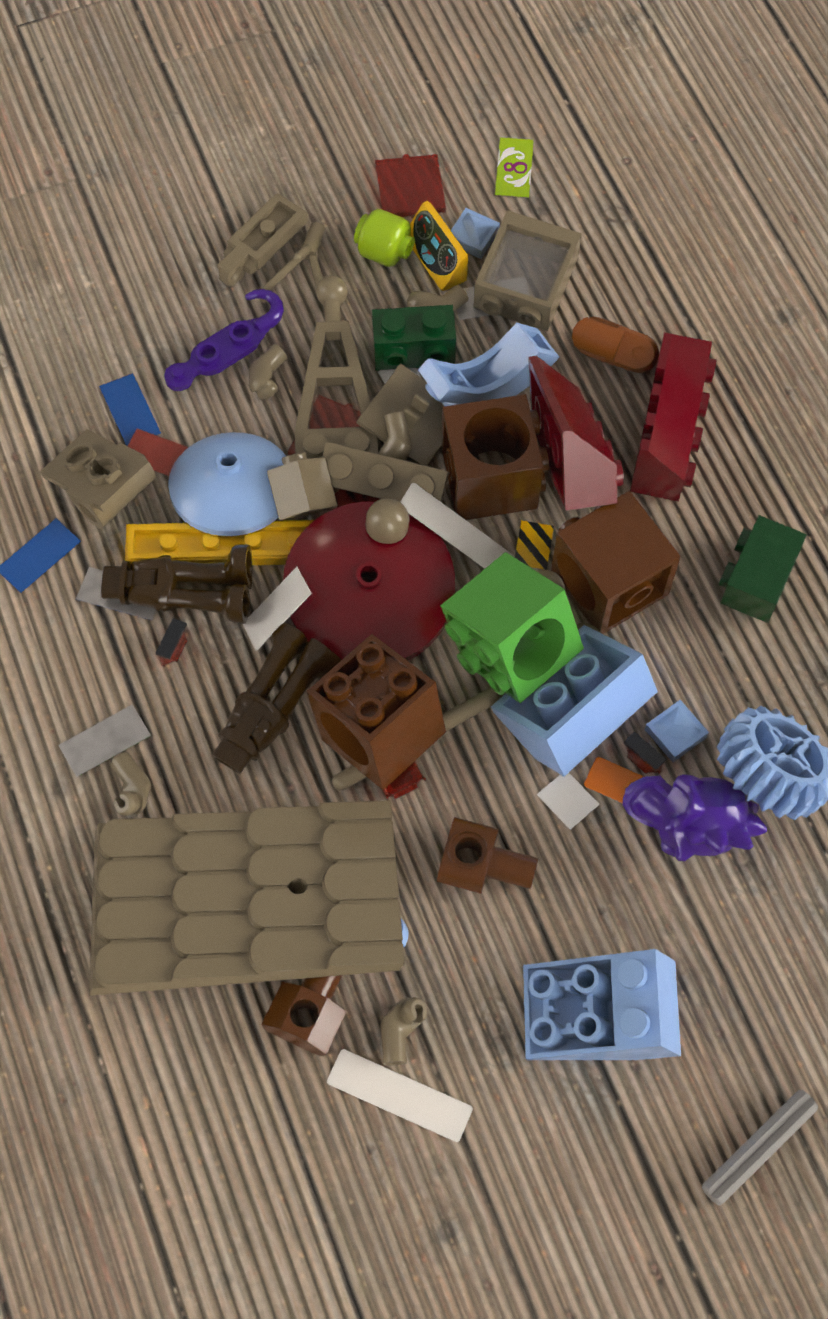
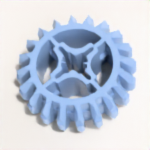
[717,706,828,820]

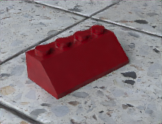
[528,356,624,511]

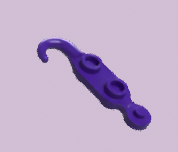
[164,289,284,391]

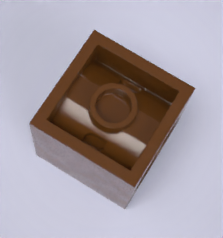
[441,394,549,520]
[551,490,681,634]
[306,634,446,790]

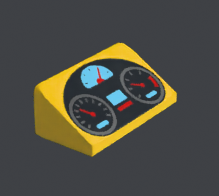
[410,200,468,291]

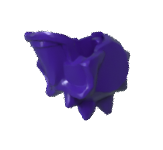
[623,774,767,861]

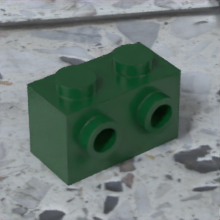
[372,304,456,371]
[718,515,807,623]

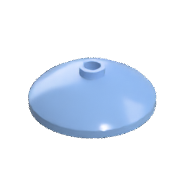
[168,432,286,536]

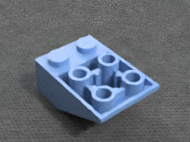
[523,949,681,1060]

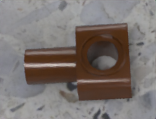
[437,817,539,894]
[261,975,347,1056]

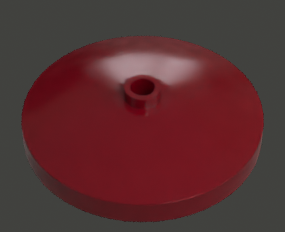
[283,502,456,661]

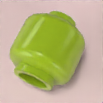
[354,209,415,267]

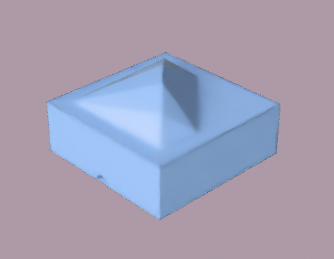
[451,208,500,259]
[644,700,709,762]

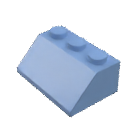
[491,625,658,777]

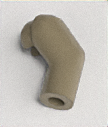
[249,344,287,400]
[110,752,151,818]
[380,997,428,1066]

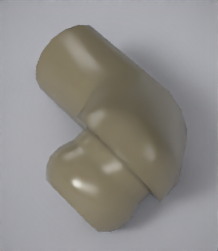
[407,285,469,312]
[379,411,412,461]

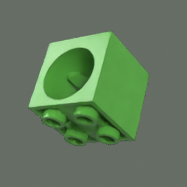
[440,552,584,703]

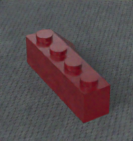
[630,332,717,502]

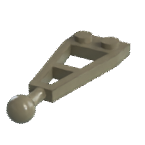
[295,275,378,459]

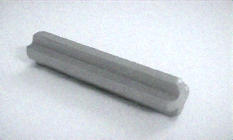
[702,1090,818,1205]

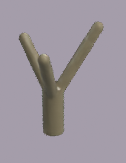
[263,222,325,290]

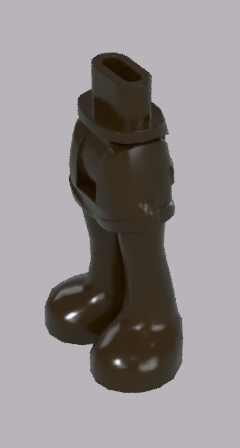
[101,544,252,624]
[212,623,341,774]

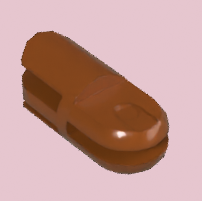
[572,316,659,373]

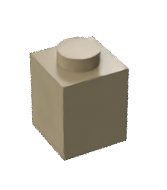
[267,452,337,520]

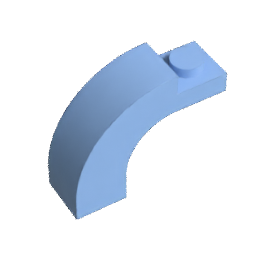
[418,322,559,406]

